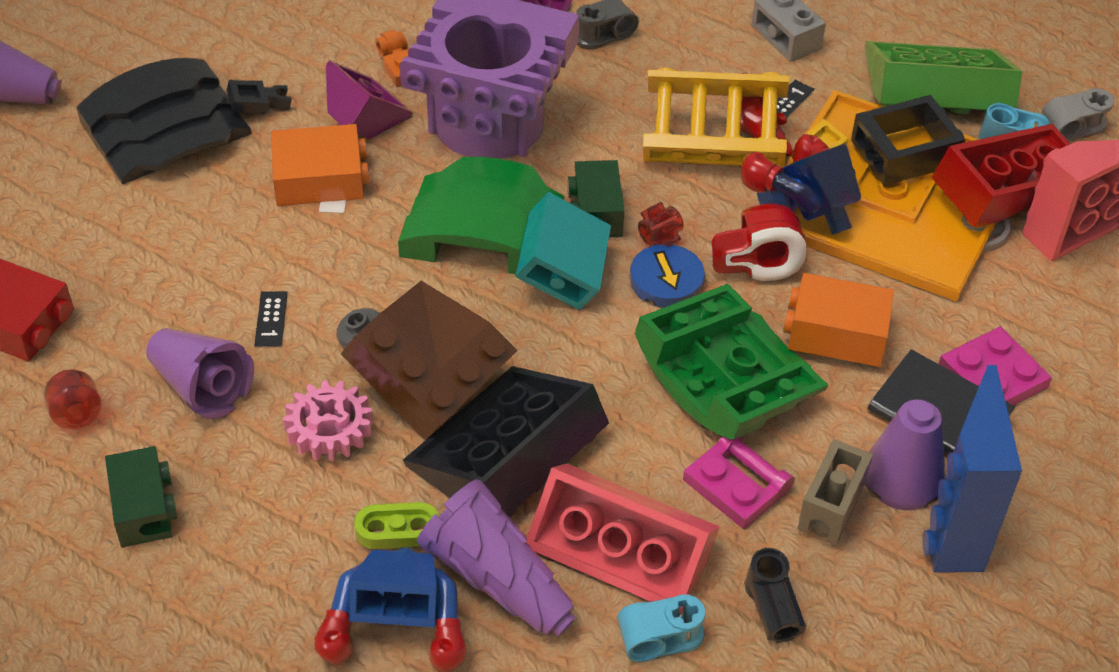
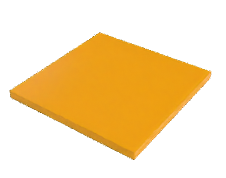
[785,90,998,302]

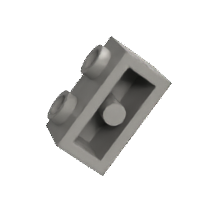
[751,0,826,62]

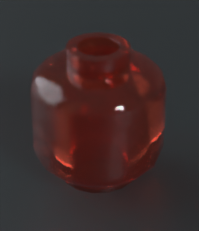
[43,369,102,430]

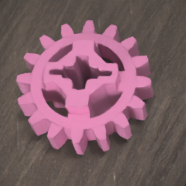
[283,380,373,461]

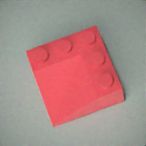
[1022,140,1119,261]

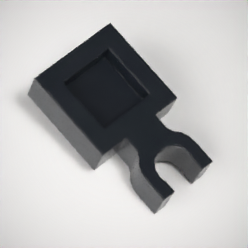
[226,80,292,114]

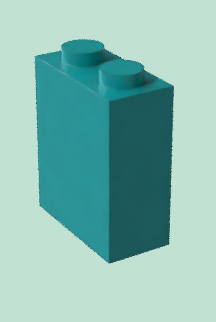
[515,192,611,310]

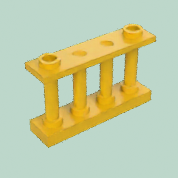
[643,68,789,168]

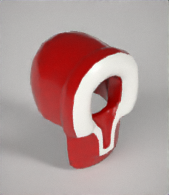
[712,203,807,281]

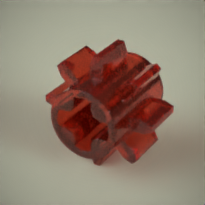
[638,202,684,247]

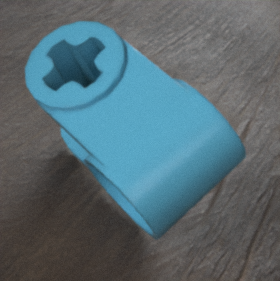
[979,103,1051,139]
[617,595,705,662]

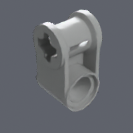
[1042,88,1114,141]

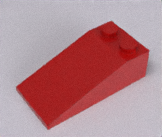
[932,124,1071,228]

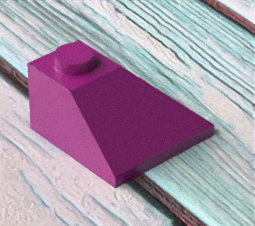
[326,60,413,139]

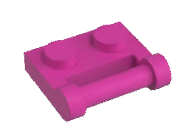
[683,436,795,529]

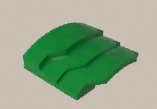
[398,156,565,274]
[634,284,828,440]

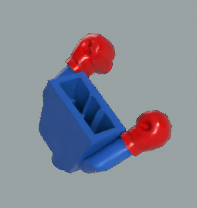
[314,548,467,672]

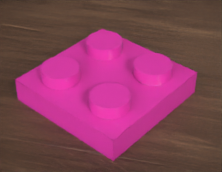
[938,326,1052,405]

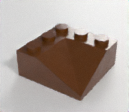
[341,281,518,440]

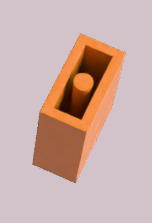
[271,124,369,206]
[783,273,894,367]

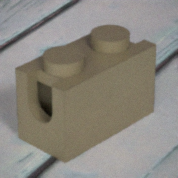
[797,439,873,545]

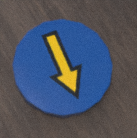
[630,244,705,307]

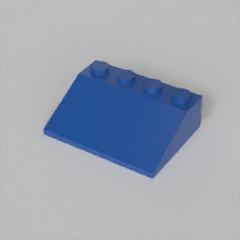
[923,365,1022,572]

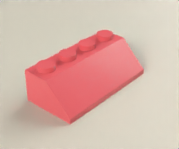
[526,463,720,614]

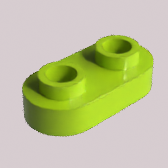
[354,502,439,549]

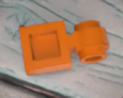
[375,29,409,87]

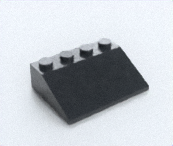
[403,366,609,517]

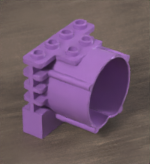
[400,0,579,159]

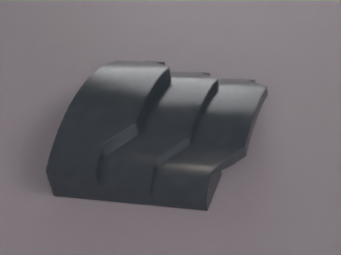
[76,58,252,185]

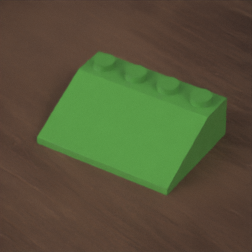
[865,41,1023,114]

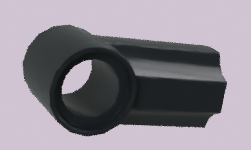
[744,548,806,643]

